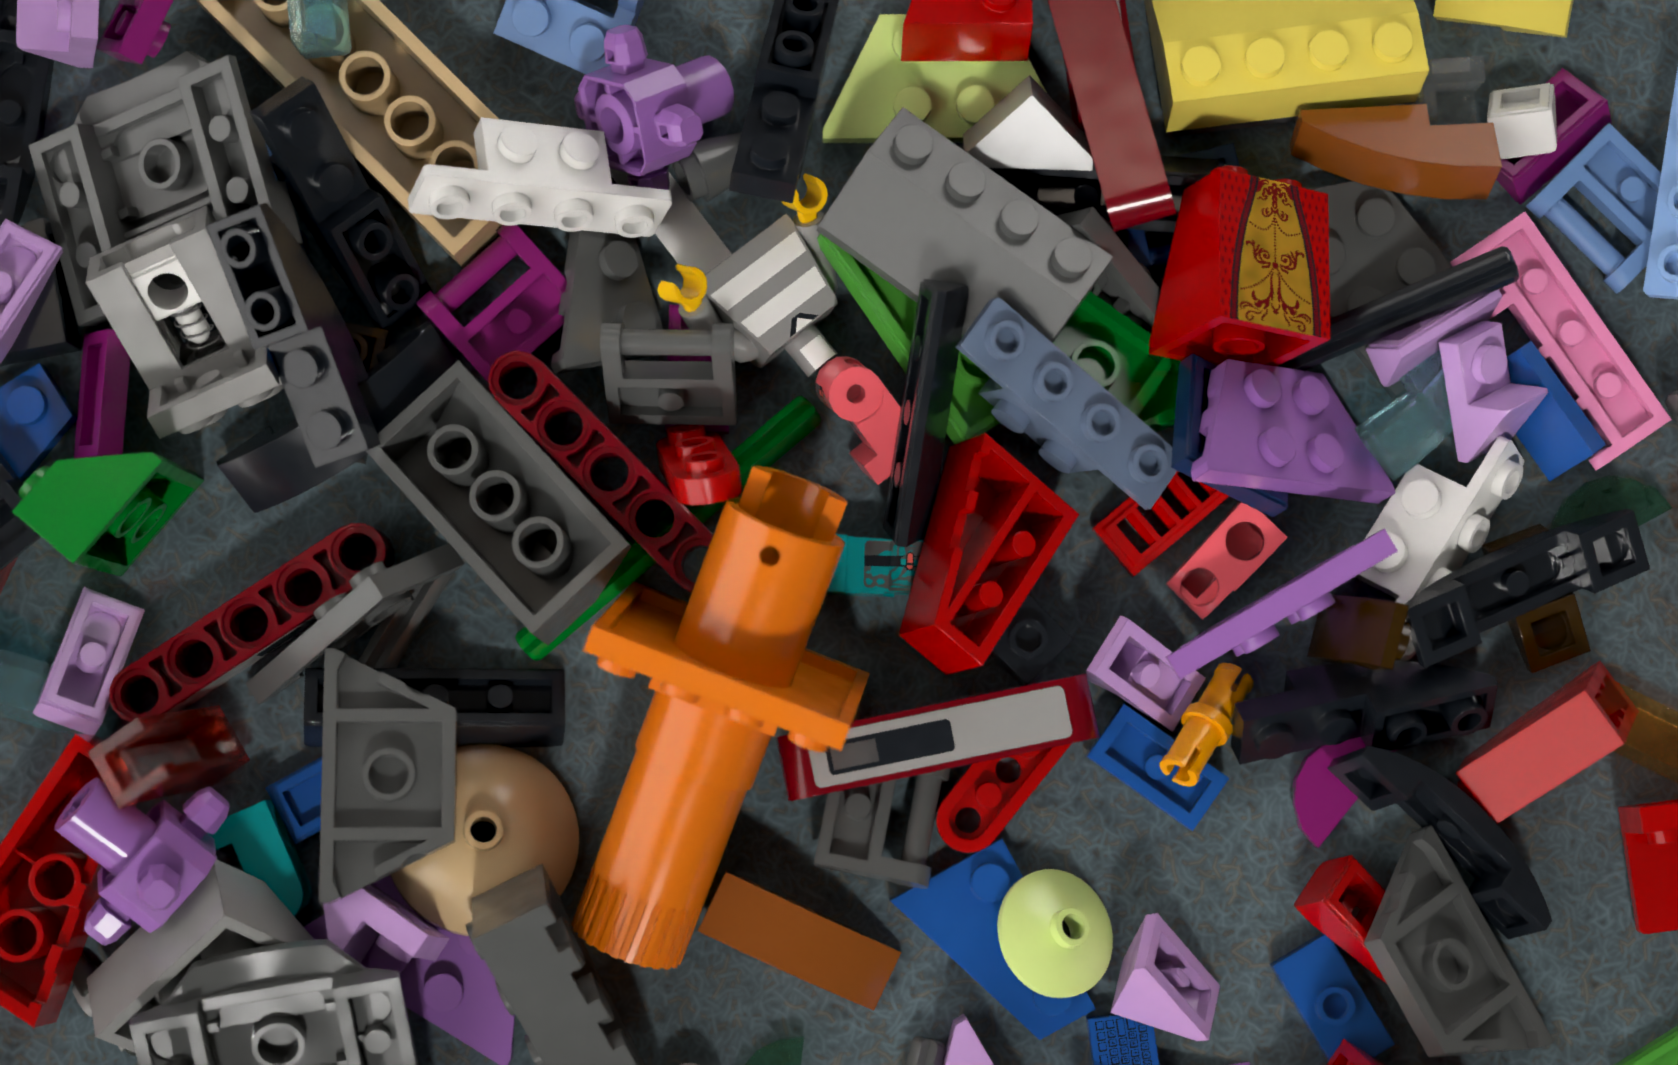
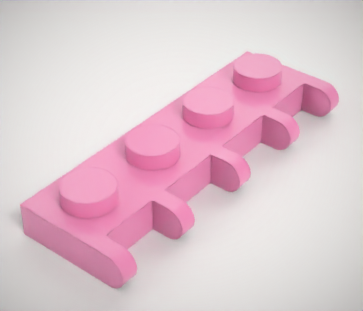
[1450,211,1672,471]

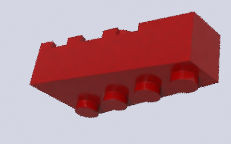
[0,733,149,1028]

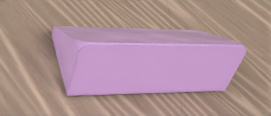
[1365,289,1502,387]

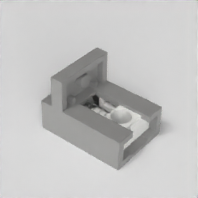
[85,205,284,439]

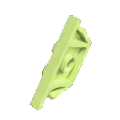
[823,14,1047,143]

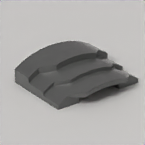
[28,51,303,327]
[129,939,418,1065]

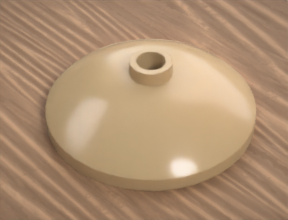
[390,744,579,936]

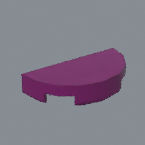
[1292,737,1397,848]

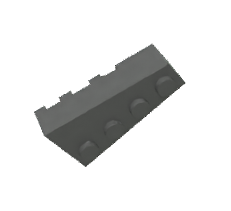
[466,863,646,1065]

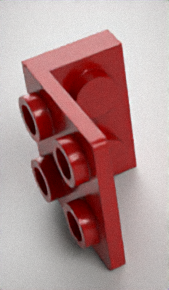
[1618,799,1678,934]

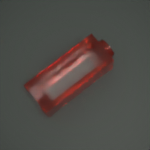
[88,705,250,810]

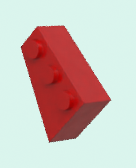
[901,0,1033,61]
[898,432,1080,675]

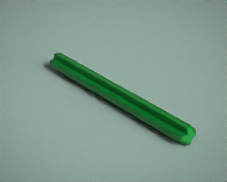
[515,396,821,661]

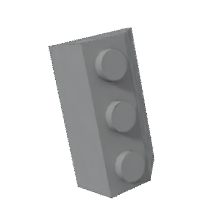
[87,859,314,1052]

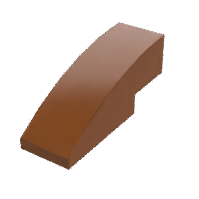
[1289,104,1502,200]
[698,870,901,1011]

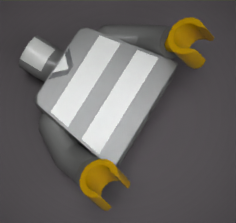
[657,173,838,378]

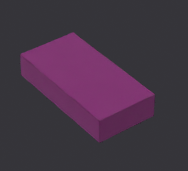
[74,329,130,459]

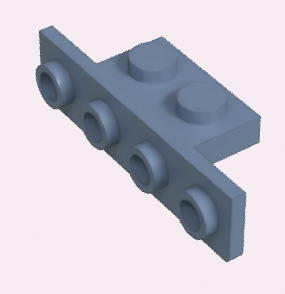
[956,298,1177,510]

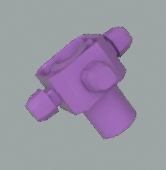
[574,24,734,190]
[54,777,229,945]

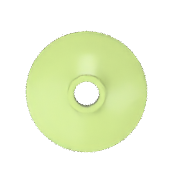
[997,869,1113,998]

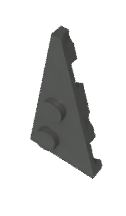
[245,543,465,705]

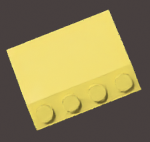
[1144,0,1429,132]

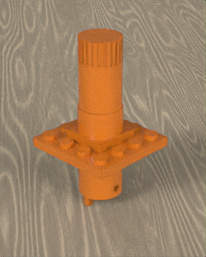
[571,466,870,970]

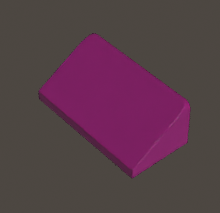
[1496,68,1612,205]

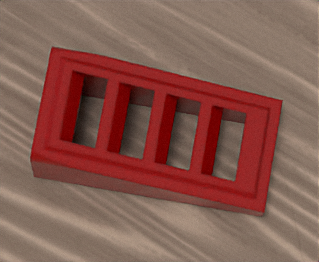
[1092,471,1229,578]
[1294,855,1387,984]

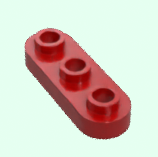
[656,425,743,505]
[935,743,1072,853]

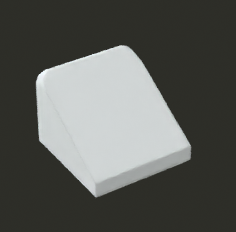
[1487,83,1557,159]

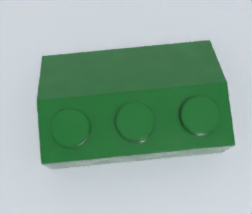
[12,452,204,577]

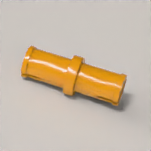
[1159,663,1254,787]

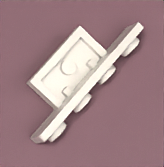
[408,117,672,238]
[1355,436,1524,661]

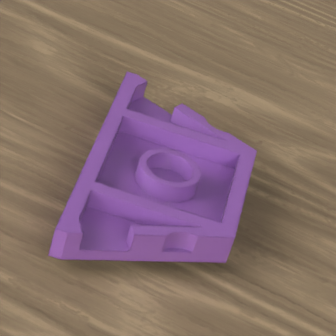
[1191,359,1395,504]
[1166,528,1398,680]
[304,875,516,1065]

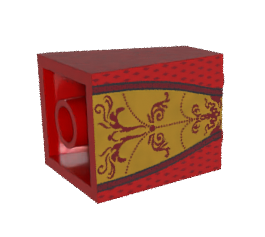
[1149,166,1330,366]

